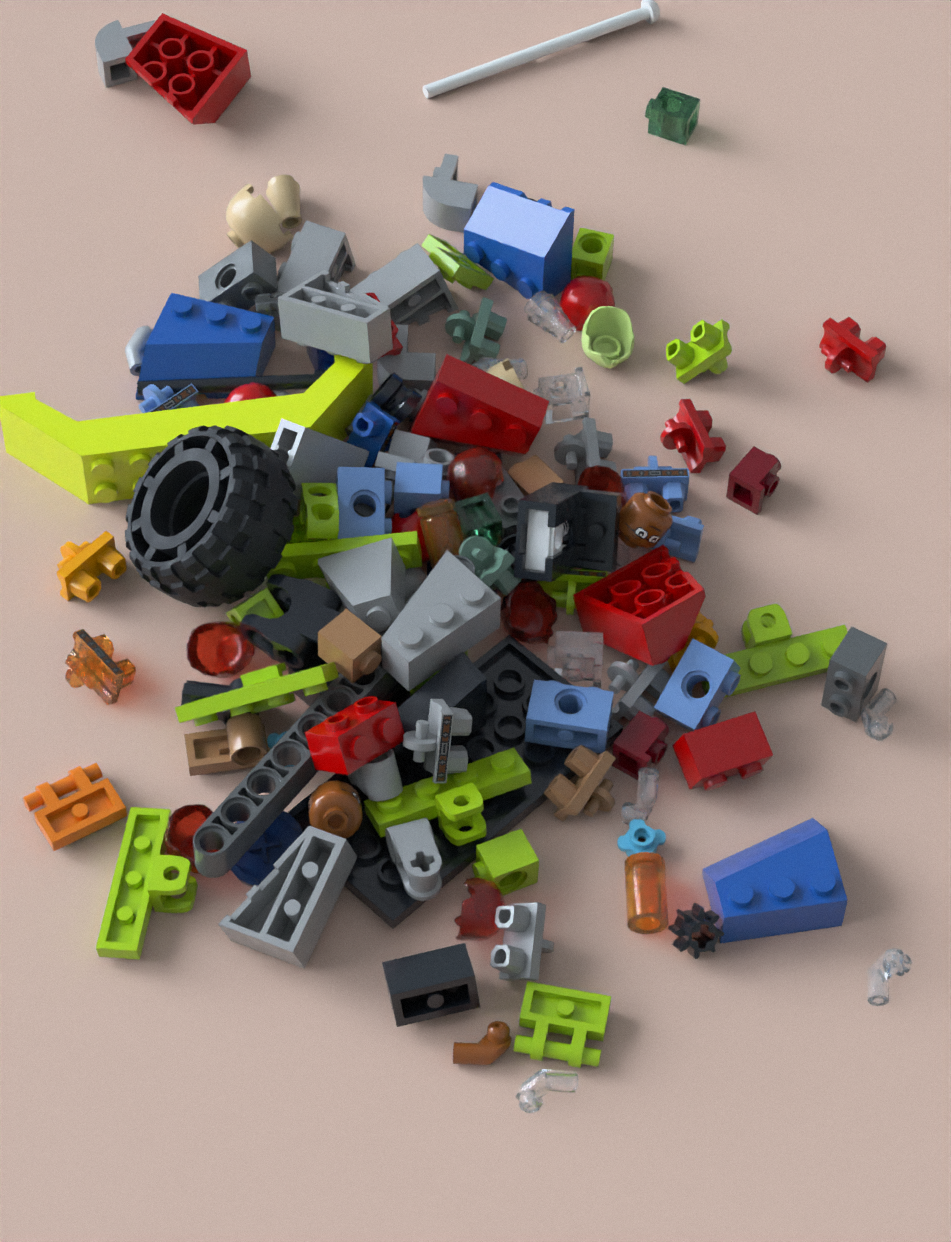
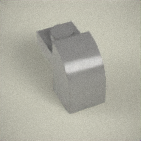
[95,20,155,88]
[423,154,478,233]
[377,324,436,391]
[375,429,438,490]

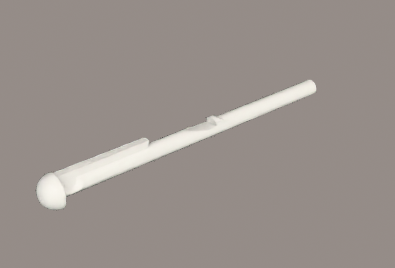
[423,0,660,99]

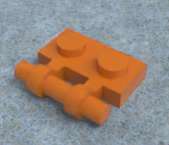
[22,763,127,851]

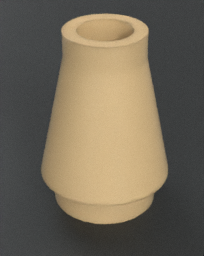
[266,174,302,229]

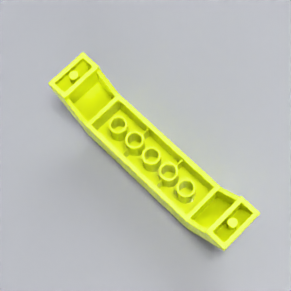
[0,355,373,504]

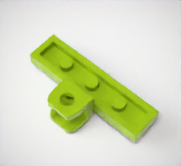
[267,531,422,589]
[701,604,848,698]
[175,662,339,727]
[364,748,532,846]
[96,807,198,959]

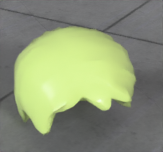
[581,306,635,369]

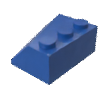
[463,182,575,307]
[136,293,276,400]
[702,818,848,944]

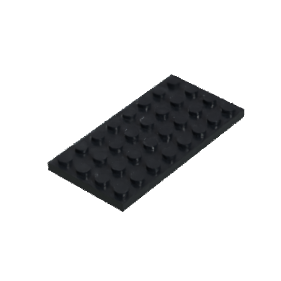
[287,634,624,929]

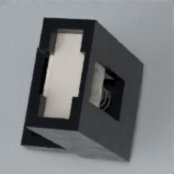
[514,482,621,582]

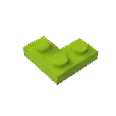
[421,234,494,290]

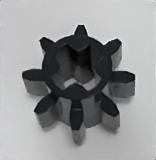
[668,903,724,959]

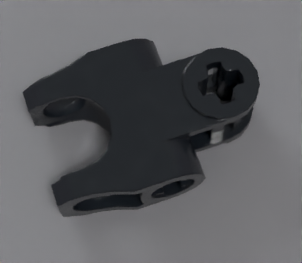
[240,574,342,669]

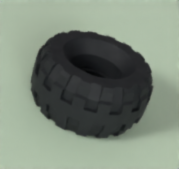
[125,425,298,608]

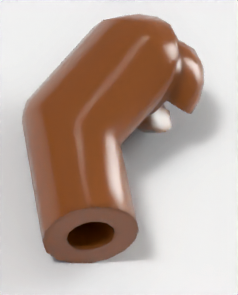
[453,1021,512,1065]

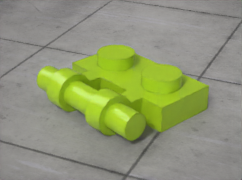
[513,981,611,1068]

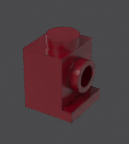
[726,446,781,515]
[611,710,670,785]

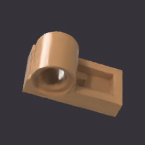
[184,713,269,776]

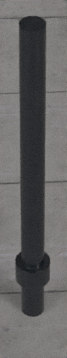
[137,370,327,396]

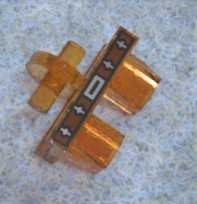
[65,629,136,705]

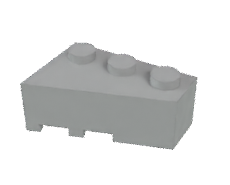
[269,220,356,332]
[350,243,458,325]
[278,270,393,364]
[382,550,501,691]
[218,826,357,969]

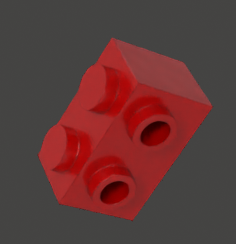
[304,696,404,775]
[672,711,773,791]

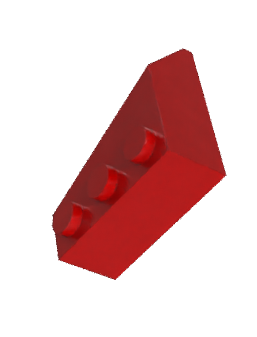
[125,13,251,125]
[408,354,549,457]
[573,544,706,666]

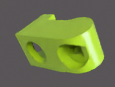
[300,483,339,539]

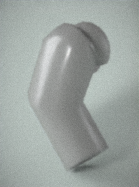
[125,326,153,376]

